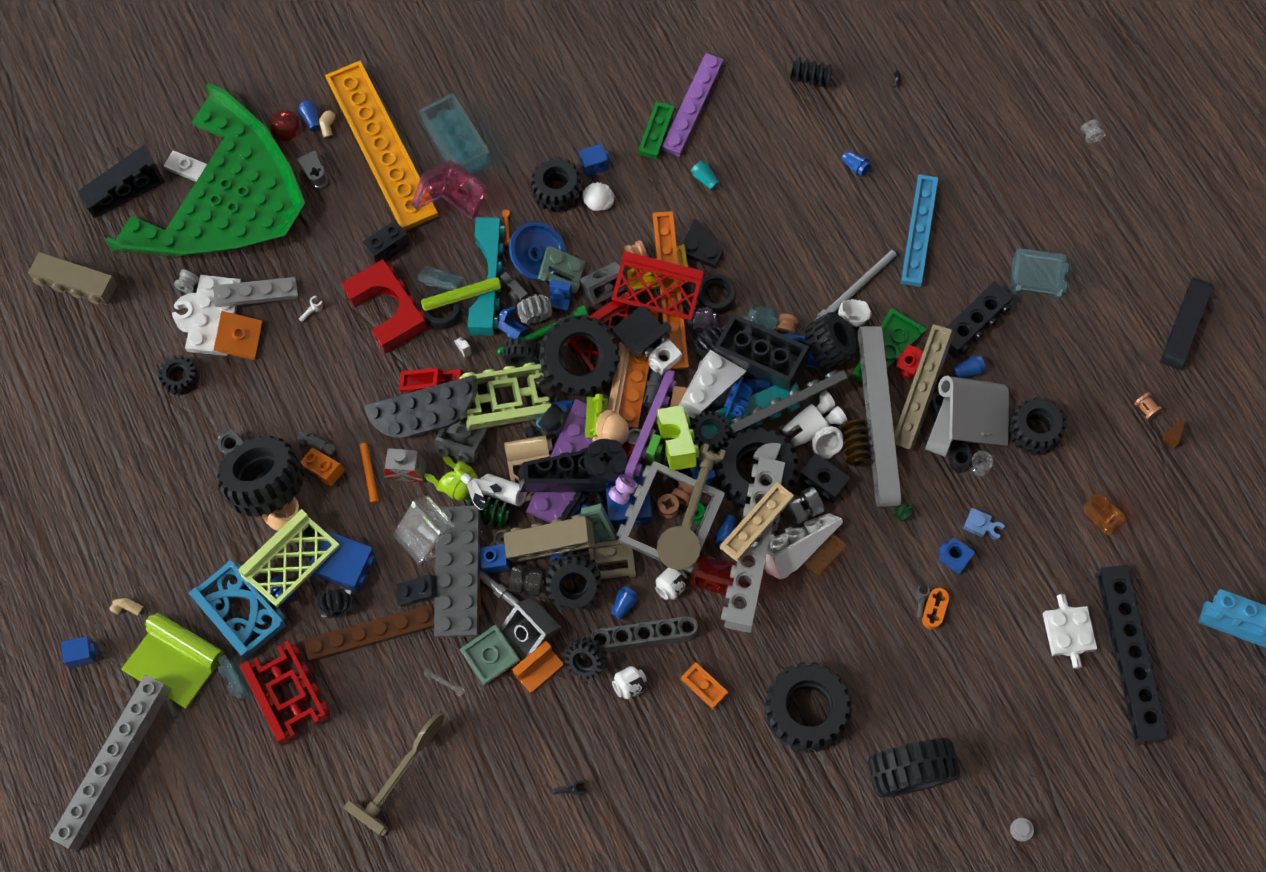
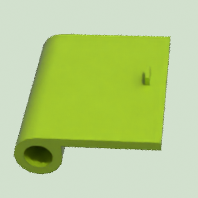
[121,613,224,709]

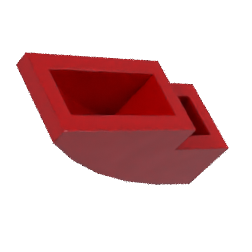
[399,368,465,393]

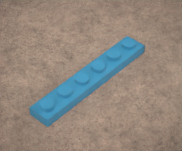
[900,174,938,287]

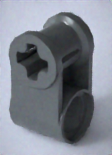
[297,150,329,190]

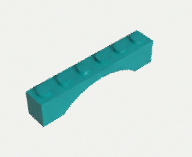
[468,217,505,336]

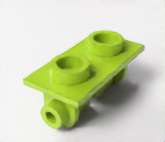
[585,394,608,438]

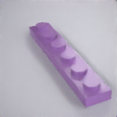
[662,53,724,157]
[625,369,677,480]

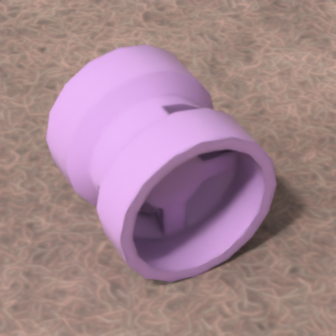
[608,475,638,505]

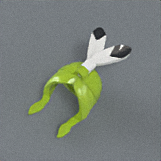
[424,456,502,510]

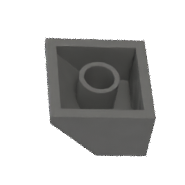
[499,596,561,660]

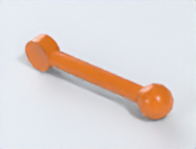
[502,210,510,247]

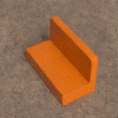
[512,641,563,693]

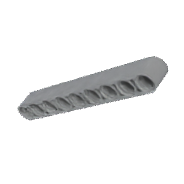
[858,326,901,507]

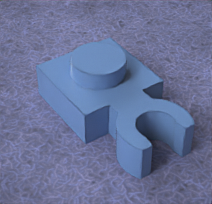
[963,508,1005,540]

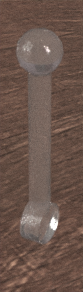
[423,669,464,696]

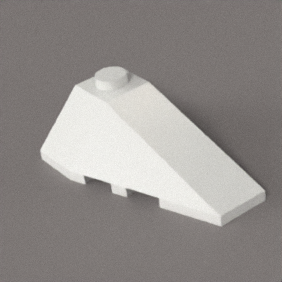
[752,513,843,579]

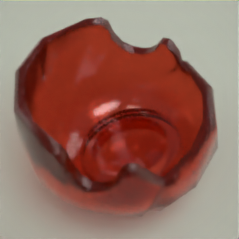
[269,110,300,141]

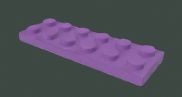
[526,399,593,523]

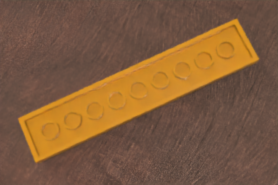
[325,60,438,231]

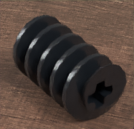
[790,56,832,89]

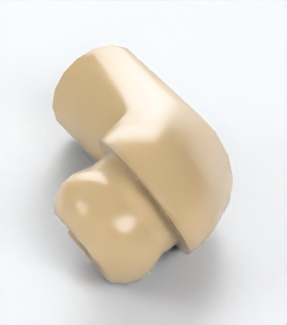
[319,110,335,138]
[109,598,143,616]

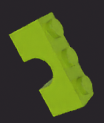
[657,405,699,471]

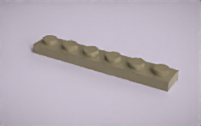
[894,324,955,451]

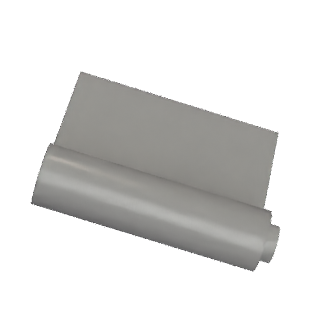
[938,376,1009,446]

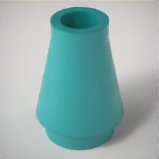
[691,160,720,190]

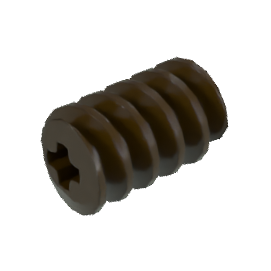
[841,419,873,466]

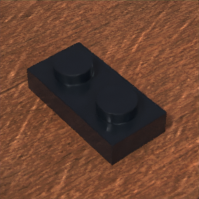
[397,574,437,607]

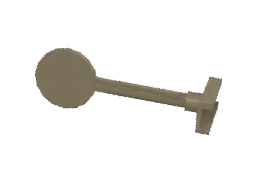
[657,444,726,570]
[344,712,445,836]

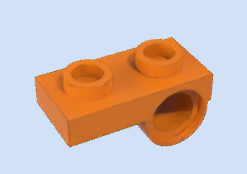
[300,447,345,487]

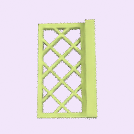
[238,509,340,607]

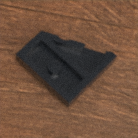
[682,219,724,269]

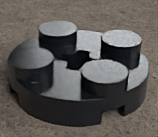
[583,439,627,482]

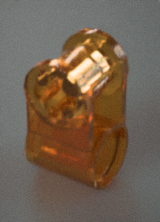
[1083,494,1126,536]

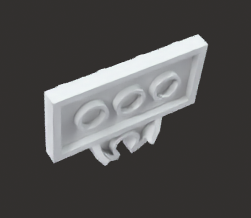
[172,275,242,356]

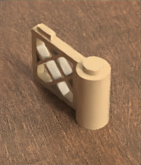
[504,435,553,503]

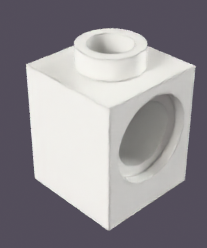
[648,338,682,375]

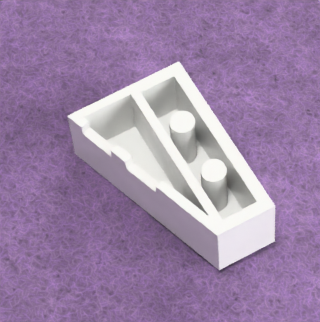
[679,350,746,419]

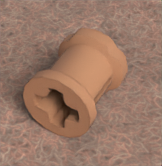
[1134,392,1163,420]

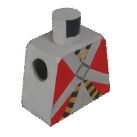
[384,448,427,483]

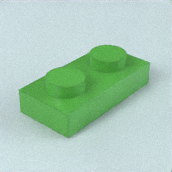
[646,434,664,466]

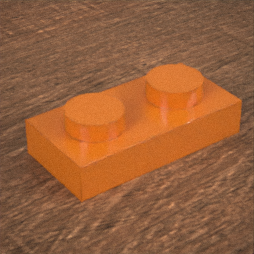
[680,662,728,709]

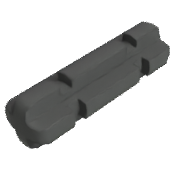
[297,431,337,457]

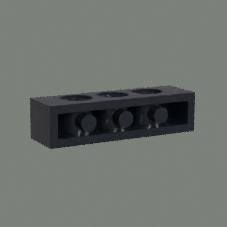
[946,281,1013,358]

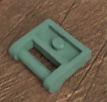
[538,246,585,294]

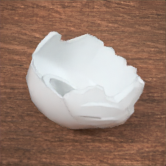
[582,182,614,211]
[838,299,871,327]
[812,426,843,459]

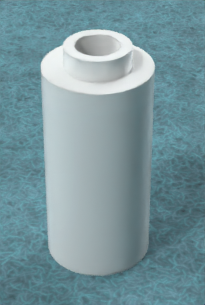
[480,473,527,506]

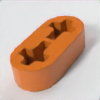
[922,588,949,630]

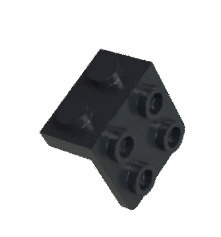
[613,306,672,361]

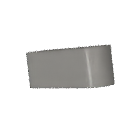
[925,397,952,457]

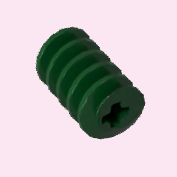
[467,494,514,529]

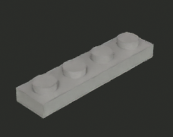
[213,277,298,307]

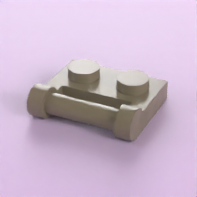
[589,540,636,580]

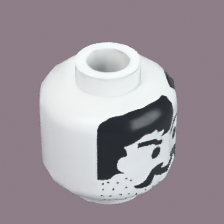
[655,568,688,600]
[612,666,647,699]

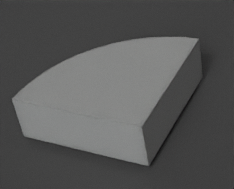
[753,443,781,460]

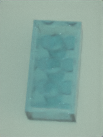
[418,93,492,181]

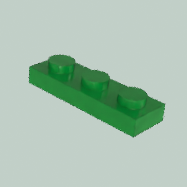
[638,101,675,159]

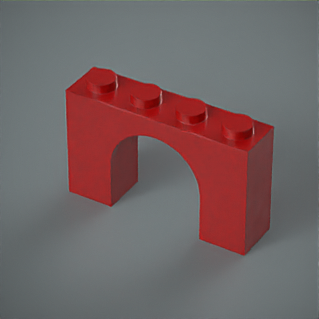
[341,259,427,354]

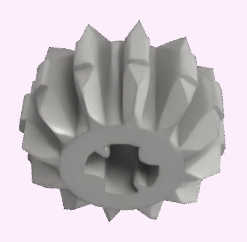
[517,295,552,325]

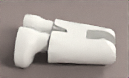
[782,390,848,447]

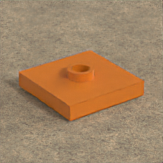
[213,311,262,360]

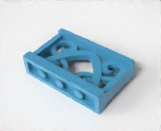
[189,560,287,661]

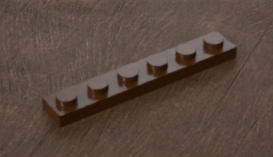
[304,604,434,662]

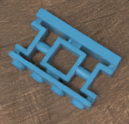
[1198,589,1266,648]

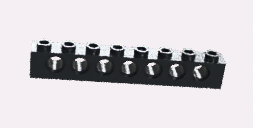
[1096,565,1169,746]

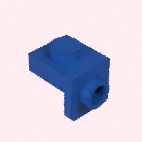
[497,306,529,339]

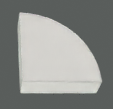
[454,337,471,358]

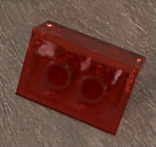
[691,555,750,596]

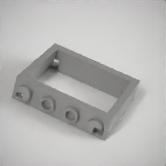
[616,461,725,574]

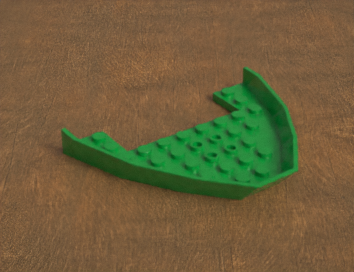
[106,83,305,258]

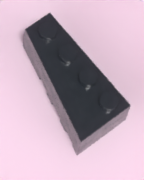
[78,145,165,218]
[518,447,609,492]

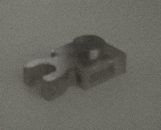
[535,375,557,403]

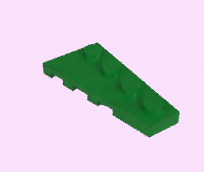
[851,308,927,383]

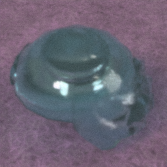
[748,304,777,330]

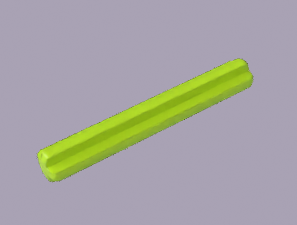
[421,277,501,311]

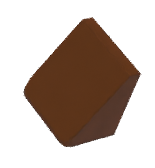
[1163,419,1185,449]

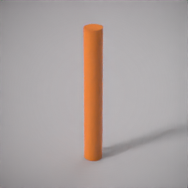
[359,443,379,504]

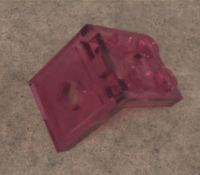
[411,159,488,220]

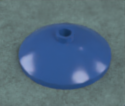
[509,222,567,281]

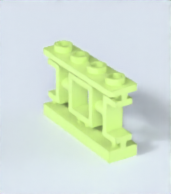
[459,363,551,431]

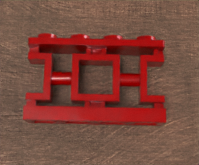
[240,640,330,746]

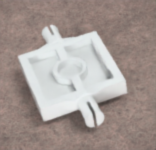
[1043,594,1097,669]

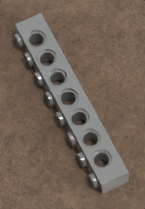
[721,457,785,633]
[50,675,172,851]

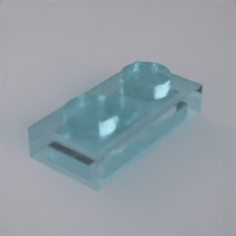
[418,266,464,291]
[217,655,249,701]

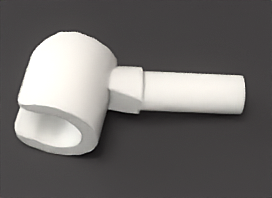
[299,296,323,322]

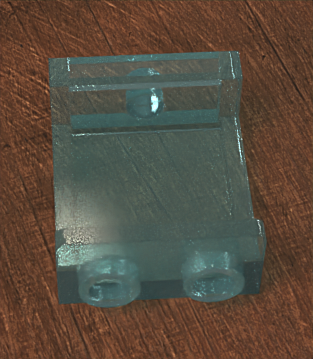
[1010,248,1069,299]

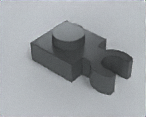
[500,272,528,303]

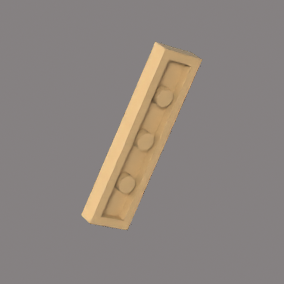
[720,482,794,562]

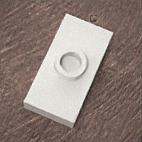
[163,151,207,182]

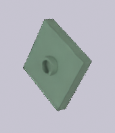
[459,624,521,686]

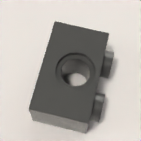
[579,262,628,305]

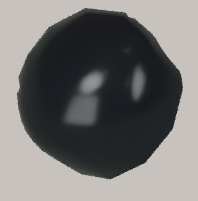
[537,404,566,437]

